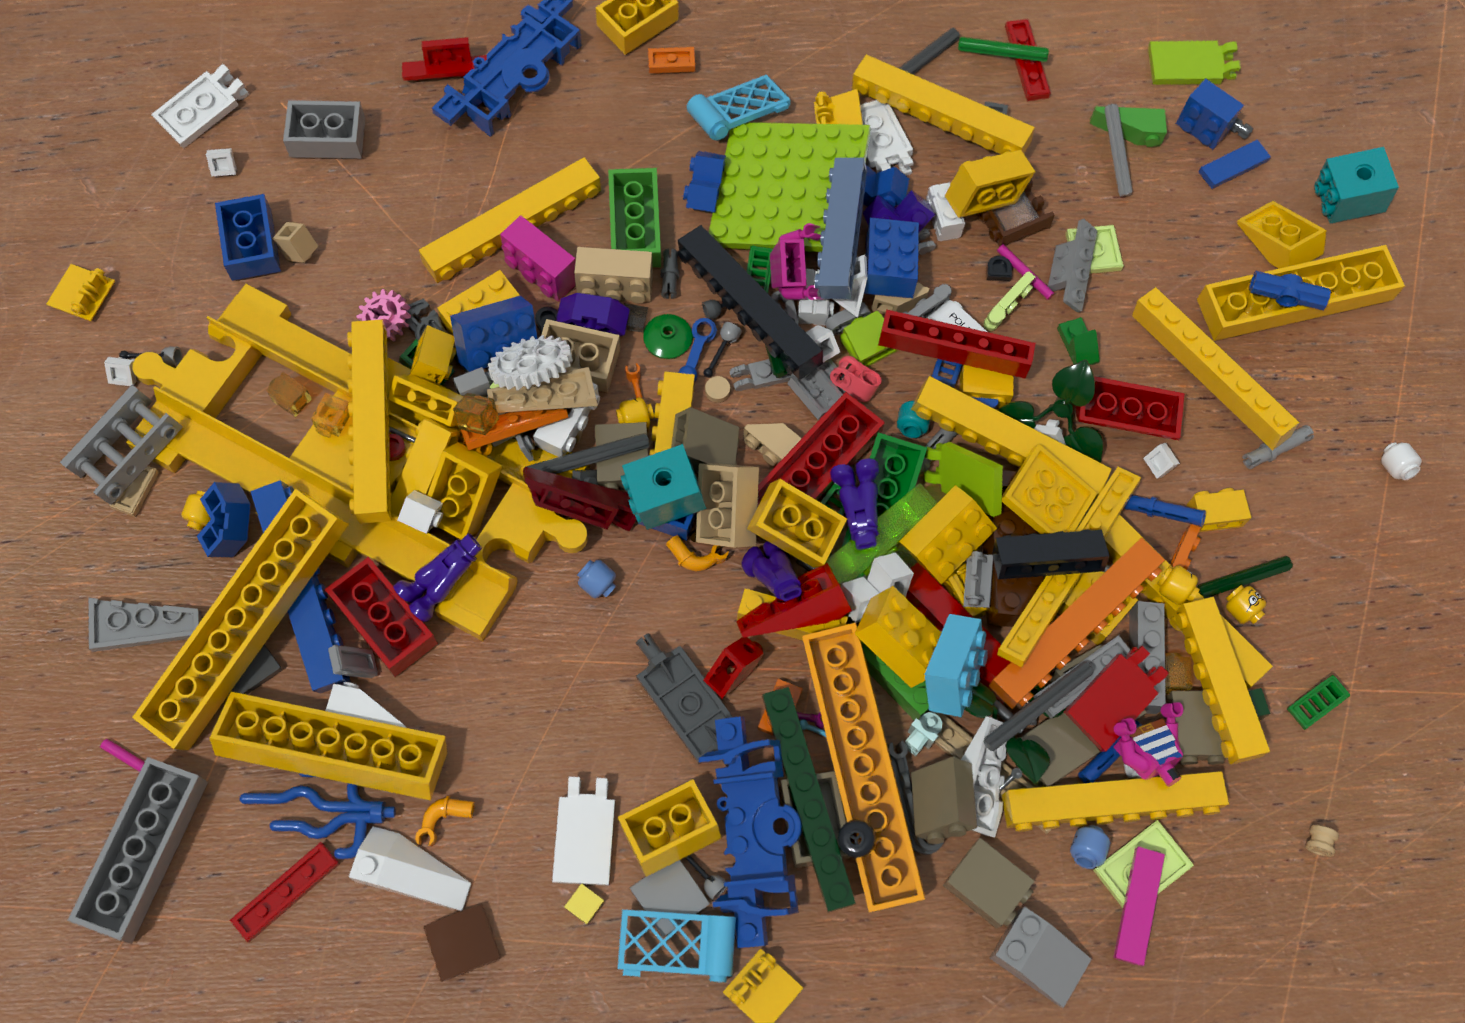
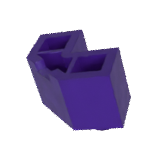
[863,190,935,232]
[556,293,630,337]

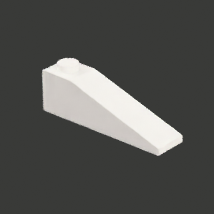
[961,716,1006,838]
[349,826,471,911]

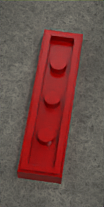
[1005,19,1051,101]
[230,842,340,942]

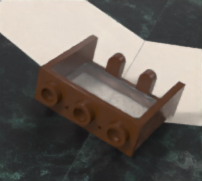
[977,179,1055,247]

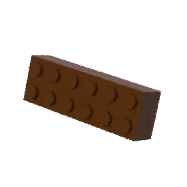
[983,470,1046,627]

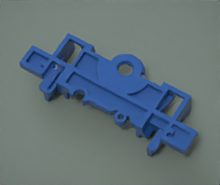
[432,0,581,137]
[698,716,802,948]

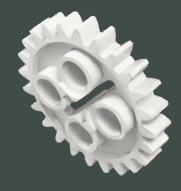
[488,335,573,390]

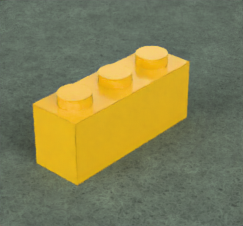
[388,375,475,427]

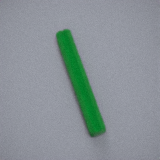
[958,37,1049,62]

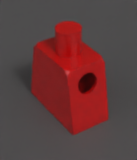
[703,637,764,699]

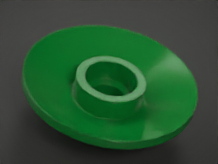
[643,314,692,359]

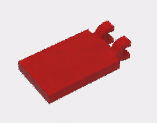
[1064,646,1169,752]

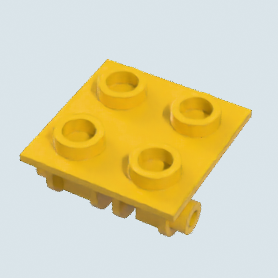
[814,89,863,125]
[46,264,115,322]
[723,948,803,1023]

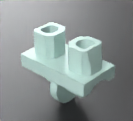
[905,712,942,757]

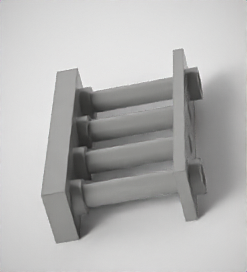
[60,385,183,505]

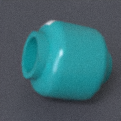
[897,400,930,438]

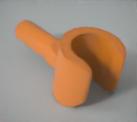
[625,363,643,398]

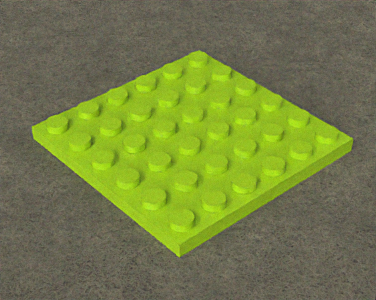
[709,123,871,252]

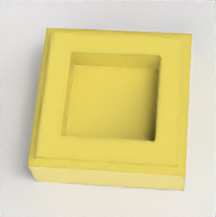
[564,883,604,925]

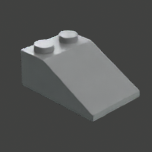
[989,906,1092,1008]

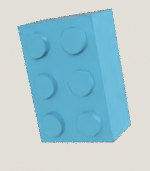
[925,614,988,717]

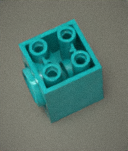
[1314,147,1399,224]
[621,444,707,530]

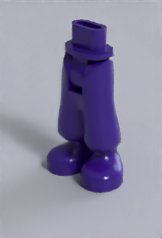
[830,458,879,550]
[393,533,482,622]
[742,541,802,601]

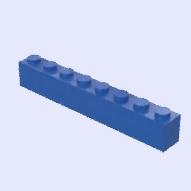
[250,480,351,693]

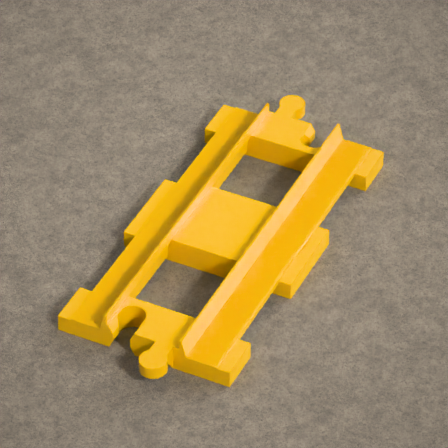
[126,284,590,641]

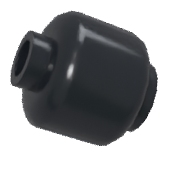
[838,820,876,858]

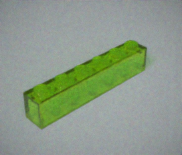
[826,483,937,587]

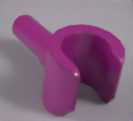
[797,712,824,729]

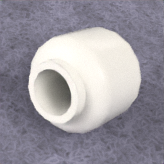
[1381,443,1422,480]

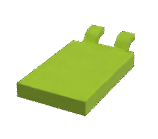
[1148,41,1241,85]
[924,442,1003,517]

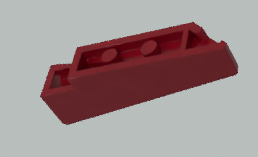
[523,467,636,531]

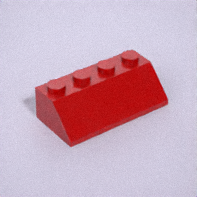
[1075,376,1185,441]

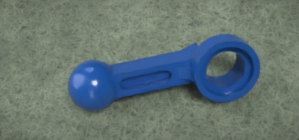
[678,318,717,381]

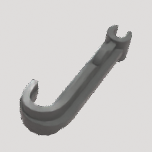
[888,741,945,855]

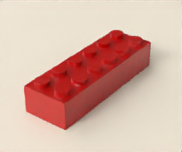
[757,392,885,508]

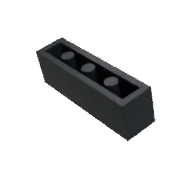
[992,529,1109,580]

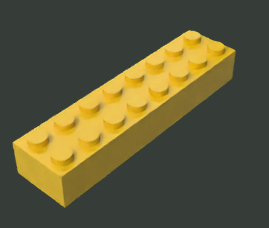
[1197,245,1405,341]
[209,692,447,801]

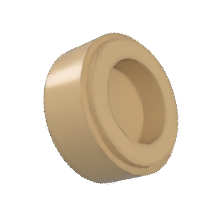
[705,376,730,403]

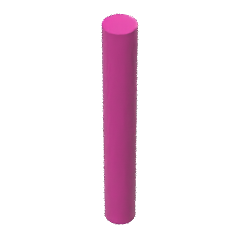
[997,244,1055,300]
[100,739,145,772]

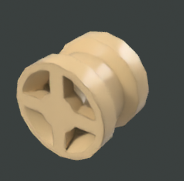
[1306,825,1339,857]

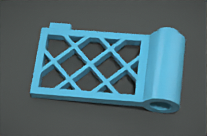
[686,74,790,140]
[618,910,736,982]

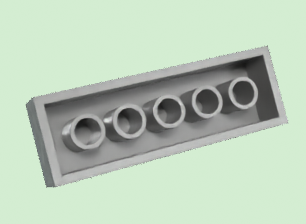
[67,757,208,944]

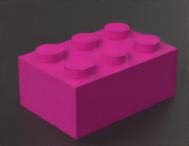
[500,215,576,302]

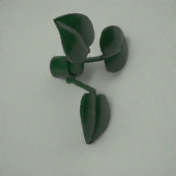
[997,360,1104,463]
[965,683,1067,785]

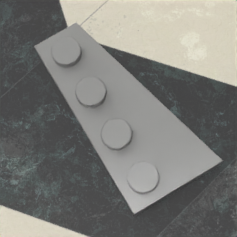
[88,598,201,652]

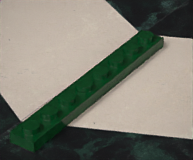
[762,687,856,913]

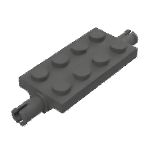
[636,633,733,767]

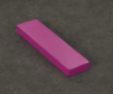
[1113,846,1165,966]

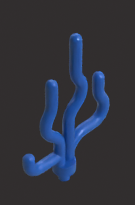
[239,773,396,859]

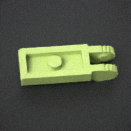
[983,271,1035,331]

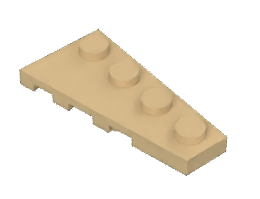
[487,367,598,413]

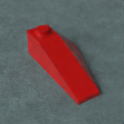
[736,563,852,638]

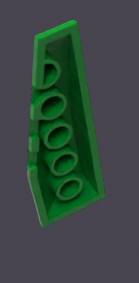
[833,432,927,583]

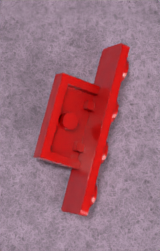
[402,37,487,81]

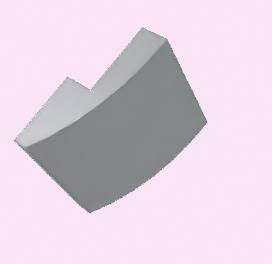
[787,359,853,420]
[630,860,709,937]

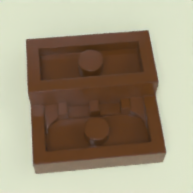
[423,904,500,982]

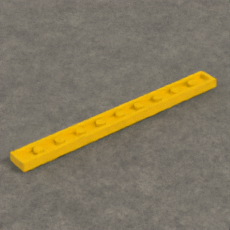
[997,467,1141,667]

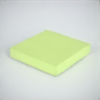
[1065,225,1123,274]

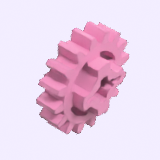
[356,289,411,342]

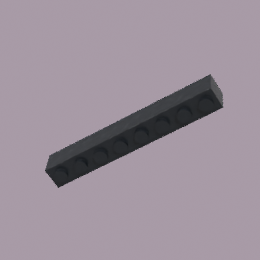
[678,225,823,380]

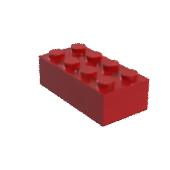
[325,556,438,677]

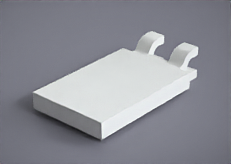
[151,64,249,149]
[860,100,914,176]
[552,777,615,886]

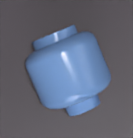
[577,559,616,598]
[1070,825,1111,869]

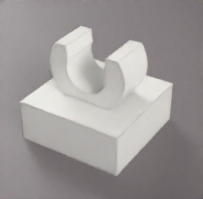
[206,148,237,176]
[104,357,137,386]
[1034,419,1066,445]
[1143,443,1180,479]

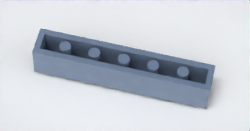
[815,158,867,299]

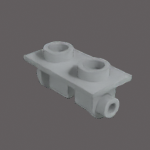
[963,551,993,608]

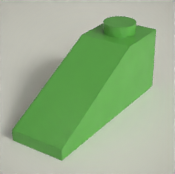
[1090,106,1167,147]

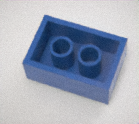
[215,194,281,281]
[864,218,919,298]
[450,296,538,372]

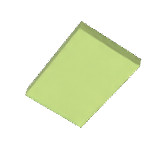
[1093,820,1194,908]

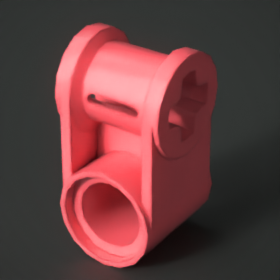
[830,356,882,402]

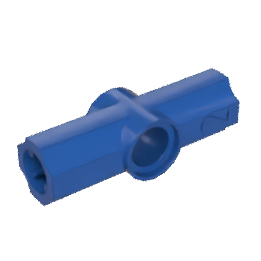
[1249,271,1331,310]

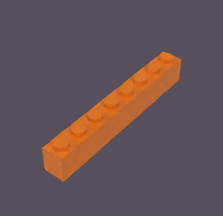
[989,538,1165,709]

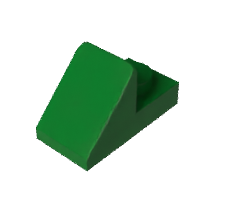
[1057,317,1100,366]

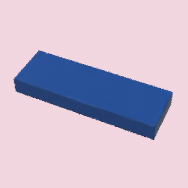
[1199,139,1271,189]

